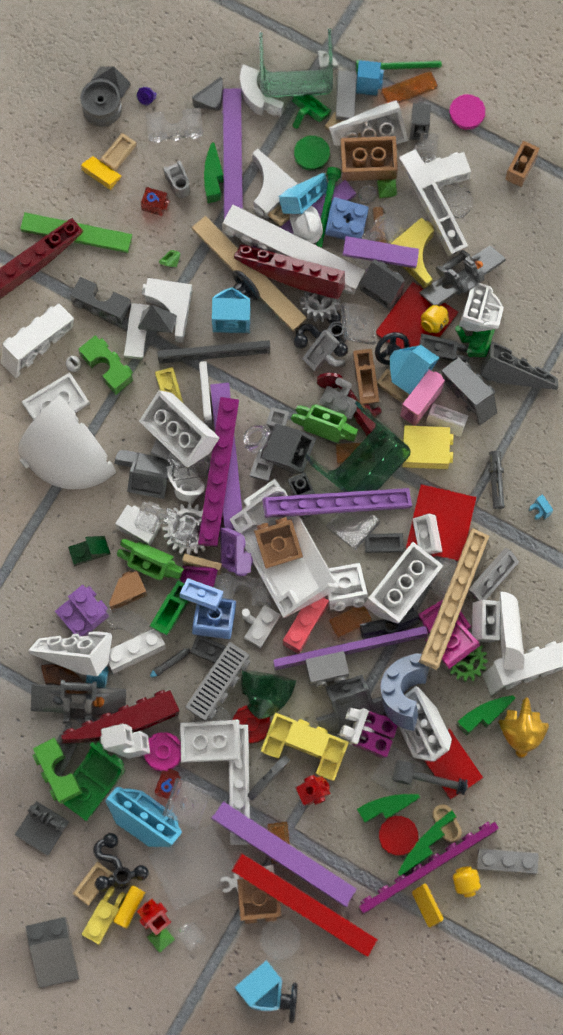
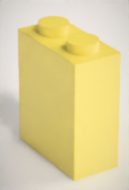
[402,425,453,469]

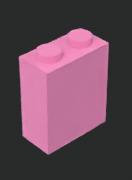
[400,370,445,426]

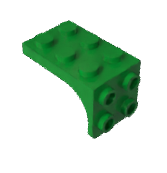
[63,742,126,822]

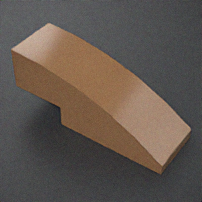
[352,349,379,405]

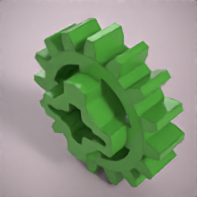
[446,645,488,682]

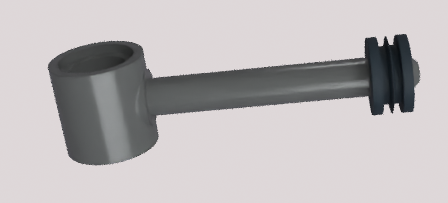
[392,760,468,795]

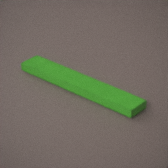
[20,212,132,253]

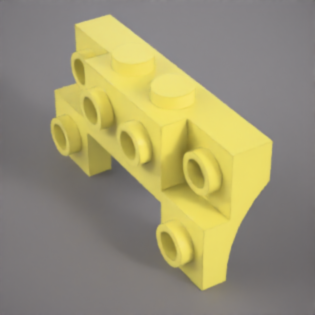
[261,713,349,781]

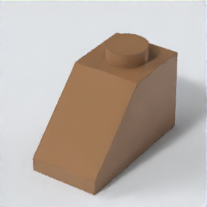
[109,571,147,611]

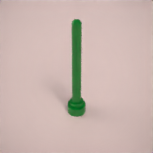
[356,60,442,75]
[315,167,342,248]

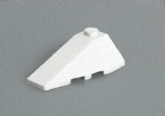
[28,631,112,676]

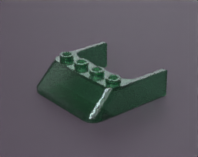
[259,29,333,97]
[305,400,411,492]

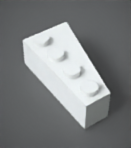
[1,303,74,378]
[482,641,563,696]

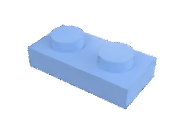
[180,578,223,611]

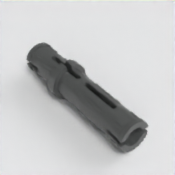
[488,451,505,509]

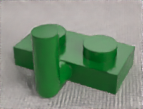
[292,89,332,129]
[455,325,495,357]

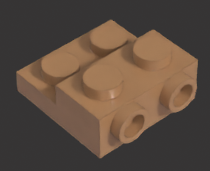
[254,517,303,568]
[237,879,281,924]

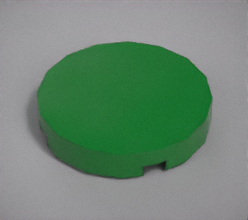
[294,135,330,171]

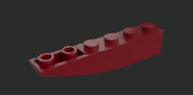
[0,218,83,299]
[234,244,345,299]
[60,690,180,744]

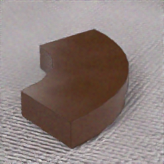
[41,664,89,694]

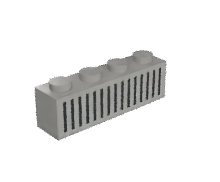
[186,642,251,722]

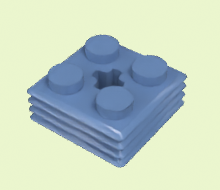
[325,197,369,240]
[192,599,236,639]

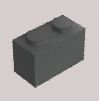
[409,102,431,141]

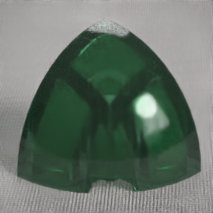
[241,670,296,719]

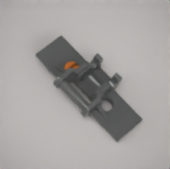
[420,246,506,306]
[31,680,126,723]

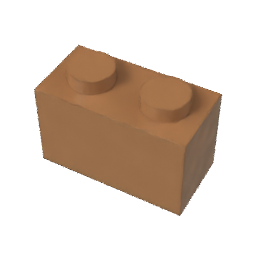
[505,141,540,187]

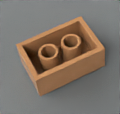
[340,136,398,181]

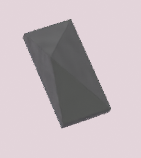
[91,66,131,99]
[192,76,223,110]
[138,305,177,333]

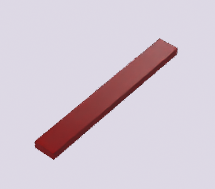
[231,854,378,957]

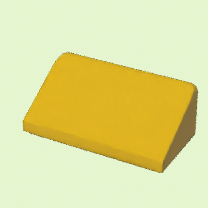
[81,156,122,190]
[412,884,443,928]

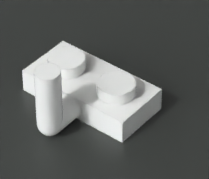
[242,605,281,649]

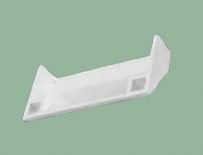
[230,487,339,618]

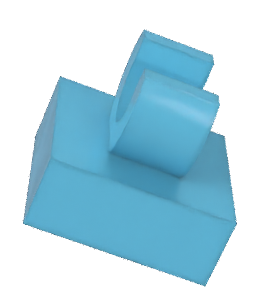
[529,494,553,520]
[86,666,108,688]

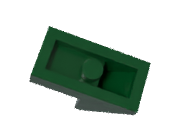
[68,536,111,566]

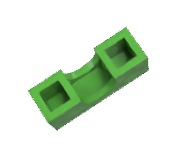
[78,335,133,395]
[32,738,82,804]

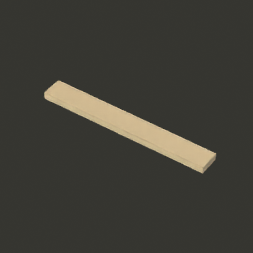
[192,216,307,332]
[419,528,489,670]

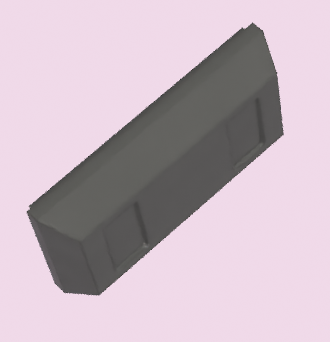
[365,533,404,553]

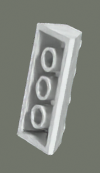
[139,391,219,467]
[363,542,444,623]

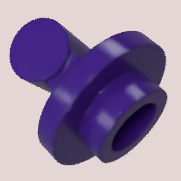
[136,87,157,105]

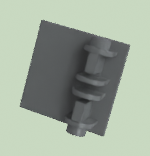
[15,801,70,856]

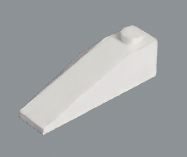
[329,101,408,146]

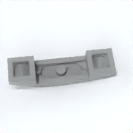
[250,407,290,482]

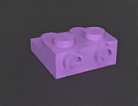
[221,528,253,576]
[55,584,109,637]

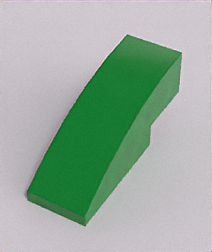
[204,142,224,204]
[150,581,190,636]
[456,695,516,736]
[357,794,421,823]

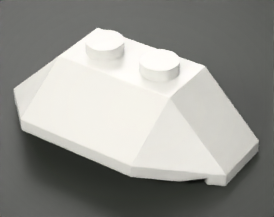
[459,283,504,332]
[399,686,452,762]

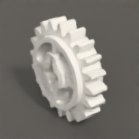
[163,503,210,556]

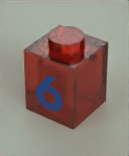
[141,187,170,217]
[154,769,182,802]

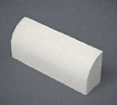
[500,592,525,670]

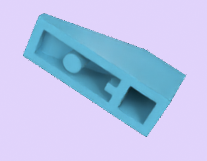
[279,173,328,214]

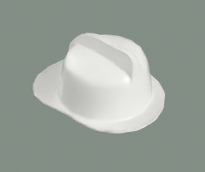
[290,206,323,244]
[167,464,205,504]

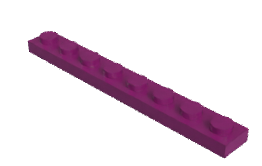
[198,397,239,547]
[359,822,499,915]

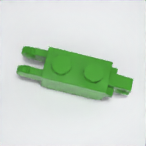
[291,404,358,443]
[117,539,184,580]

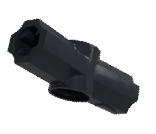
[360,607,420,640]

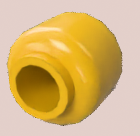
[421,305,449,333]
[453,866,481,898]

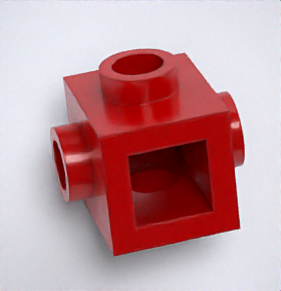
[295,775,331,806]
[136,899,172,935]

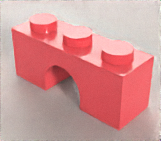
[283,598,329,654]

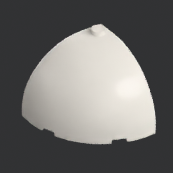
[18,395,116,489]

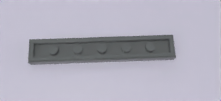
[157,340,270,364]

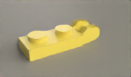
[81,886,126,945]

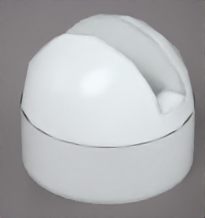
[66,356,81,372]

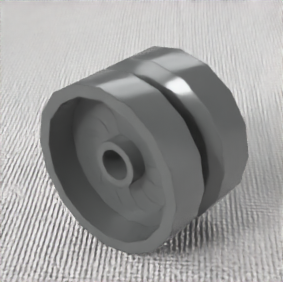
[80,79,122,127]

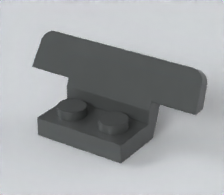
[114,450,177,499]
[316,675,385,733]

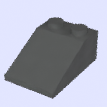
[25,917,79,988]

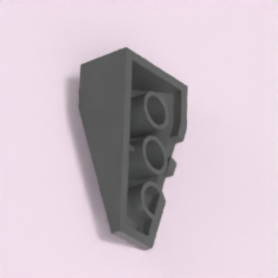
[480,341,558,390]

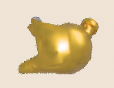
[498,697,549,758]

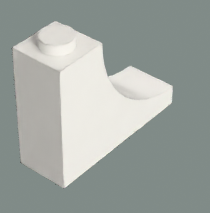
[252,149,298,220]
[142,278,193,343]

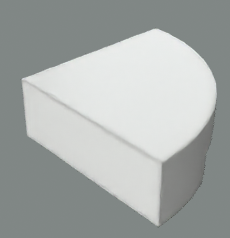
[318,51,338,69]

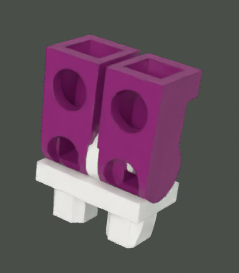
[339,708,398,759]

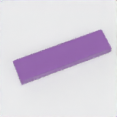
[342,236,419,268]

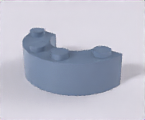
[381,653,429,731]

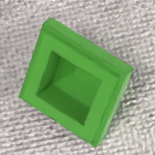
[377,179,397,198]
[159,250,181,267]
[147,928,175,953]

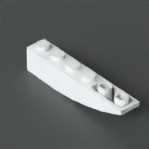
[399,149,468,257]

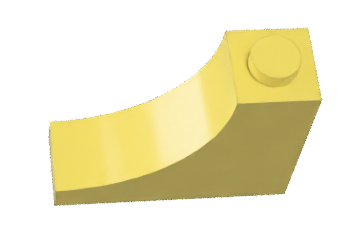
[391,217,434,289]

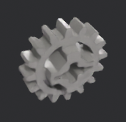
[300,291,341,322]

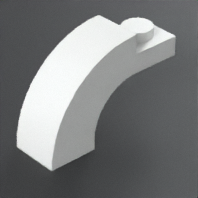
[240,64,284,117]

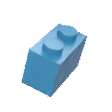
[356,60,384,96]

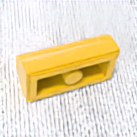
[113,886,146,929]

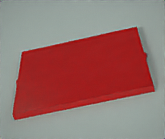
[375,282,459,349]
[406,484,476,562]

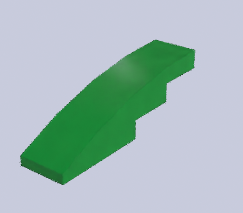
[397,810,457,876]

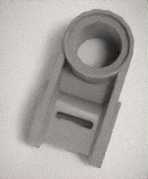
[163,160,190,198]

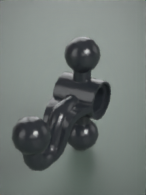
[294,312,348,357]
[93,833,149,891]

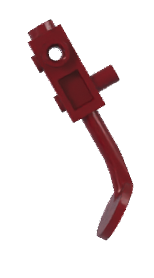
[317,373,388,446]

